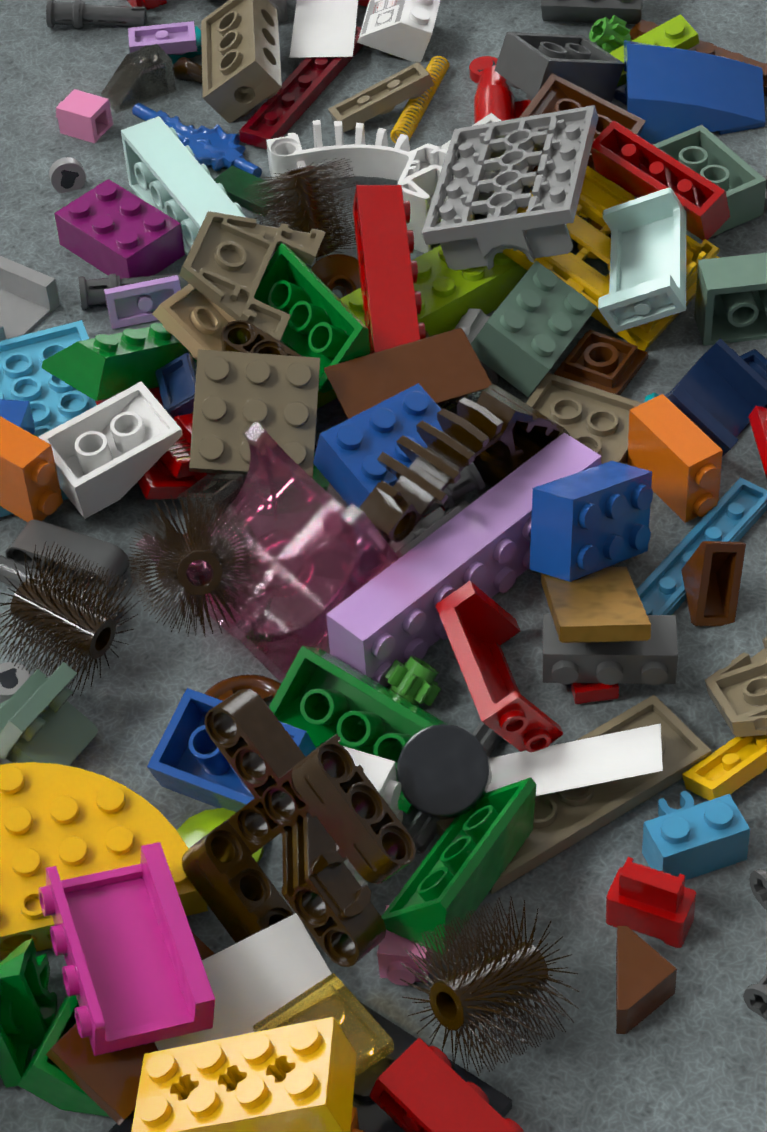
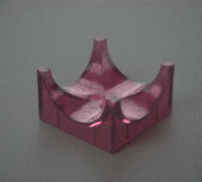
[136,422,399,681]

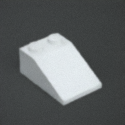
[38,381,183,519]

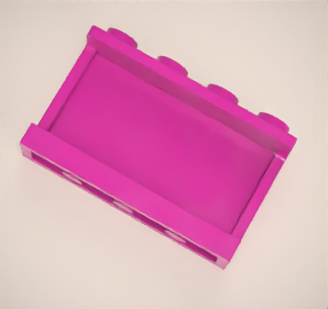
[38,842,215,1056]

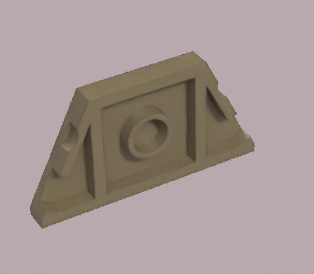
[705,636,767,737]

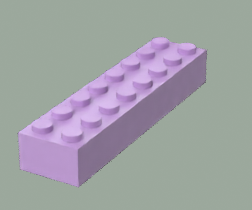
[326,433,602,687]

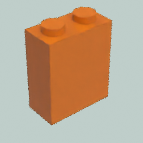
[627,394,723,523]
[0,416,63,522]

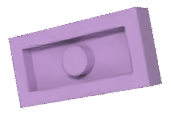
[128,21,197,58]
[104,275,181,329]

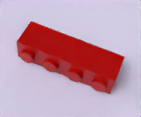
[591,120,730,240]
[369,1037,524,1132]

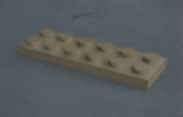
[437,695,711,894]

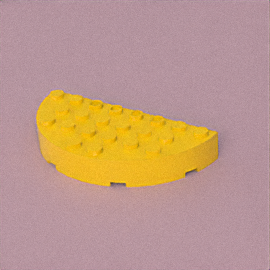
[0,762,208,960]

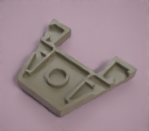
[179,211,326,342]

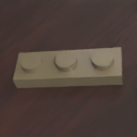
[328,62,434,133]

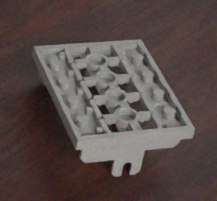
[422,105,598,270]

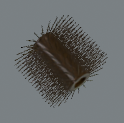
[244,158,357,262]
[128,491,265,637]
[0,541,139,696]
[400,896,580,1077]

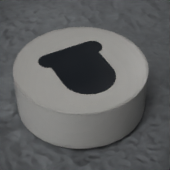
[49,157,86,193]
[0,662,30,703]

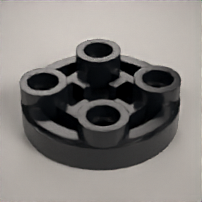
[397,724,492,820]

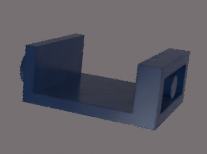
[666,338,767,456]

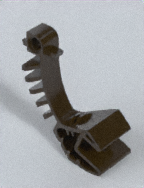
[356,384,570,543]

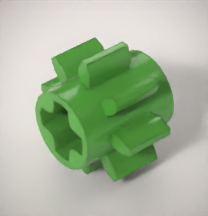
[589,15,631,53]
[385,655,441,706]

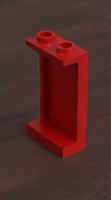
[435,581,563,753]

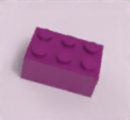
[54,179,185,279]

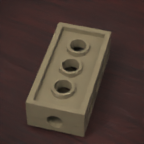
[201,0,282,123]

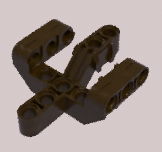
[182,689,416,967]

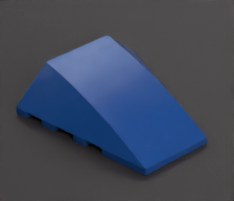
[624,40,766,144]

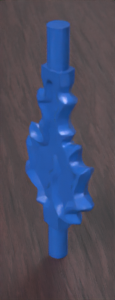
[132,103,262,177]

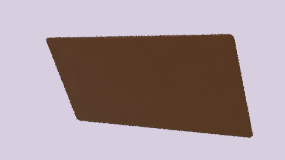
[324,328,492,419]

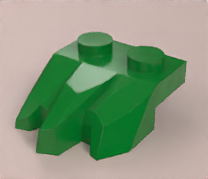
[0,938,57,1088]

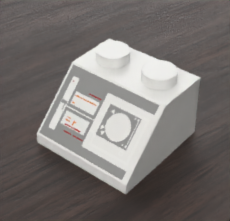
[357,0,440,62]

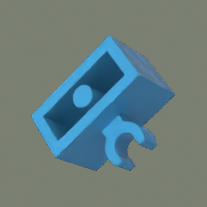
[642,790,750,880]

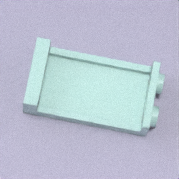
[598,188,686,333]

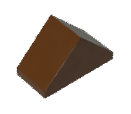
[681,541,746,626]
[616,926,677,1034]

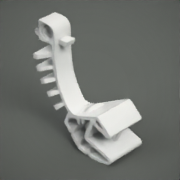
[266,120,476,253]

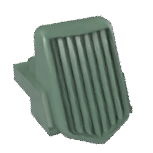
[0,662,98,766]

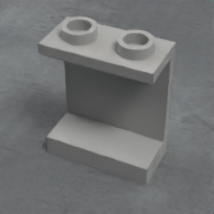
[0,256,60,341]

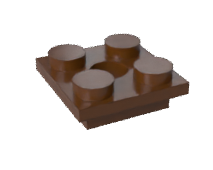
[554,330,648,395]

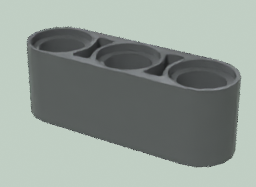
[6,520,130,596]

